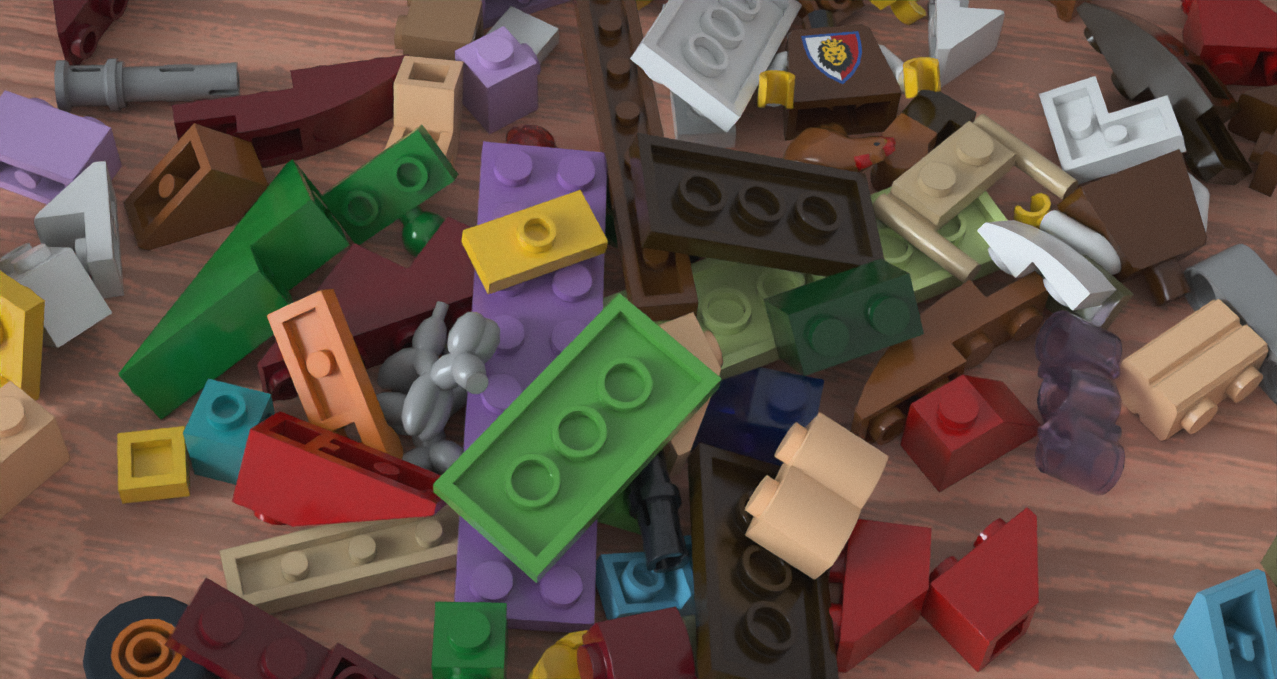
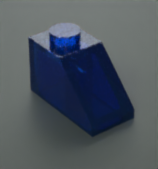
[690,367,824,466]

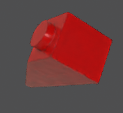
[232,411,447,527]

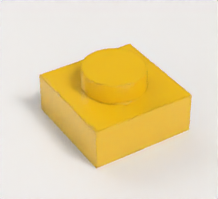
[117,426,190,504]

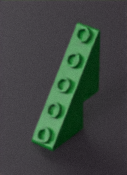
[118,159,349,420]

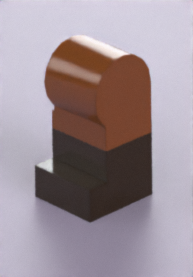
[871,90,977,192]

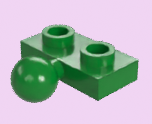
[320,125,459,258]

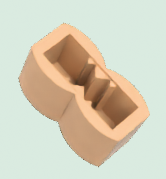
[745,412,889,580]

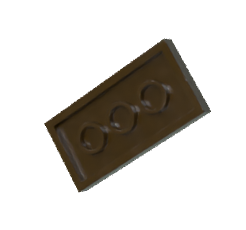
[628,133,885,277]
[687,443,839,679]

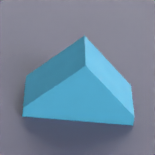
[1173,569,1277,679]

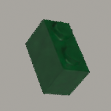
[763,259,924,376]

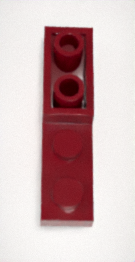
[172,54,409,168]
[165,578,400,679]

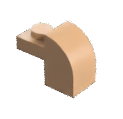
[385,56,464,167]

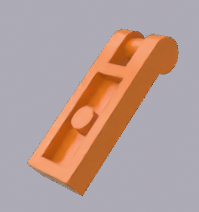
[267,289,403,459]

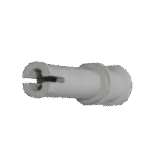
[54,58,240,113]

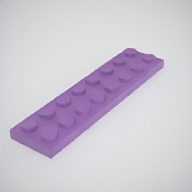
[454,141,607,633]

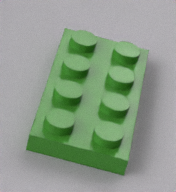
[433,293,722,583]

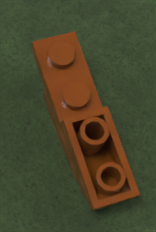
[850,271,1049,445]

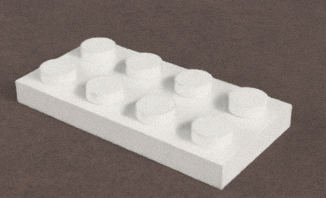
[630,0,802,133]

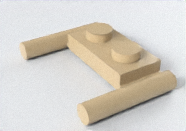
[872,114,1078,283]

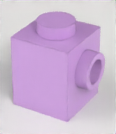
[455,26,541,135]

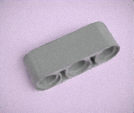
[1183,244,1277,405]

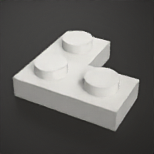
[1039,76,1186,185]

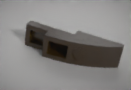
[1076,2,1253,185]

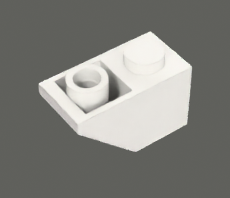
[0,243,112,348]

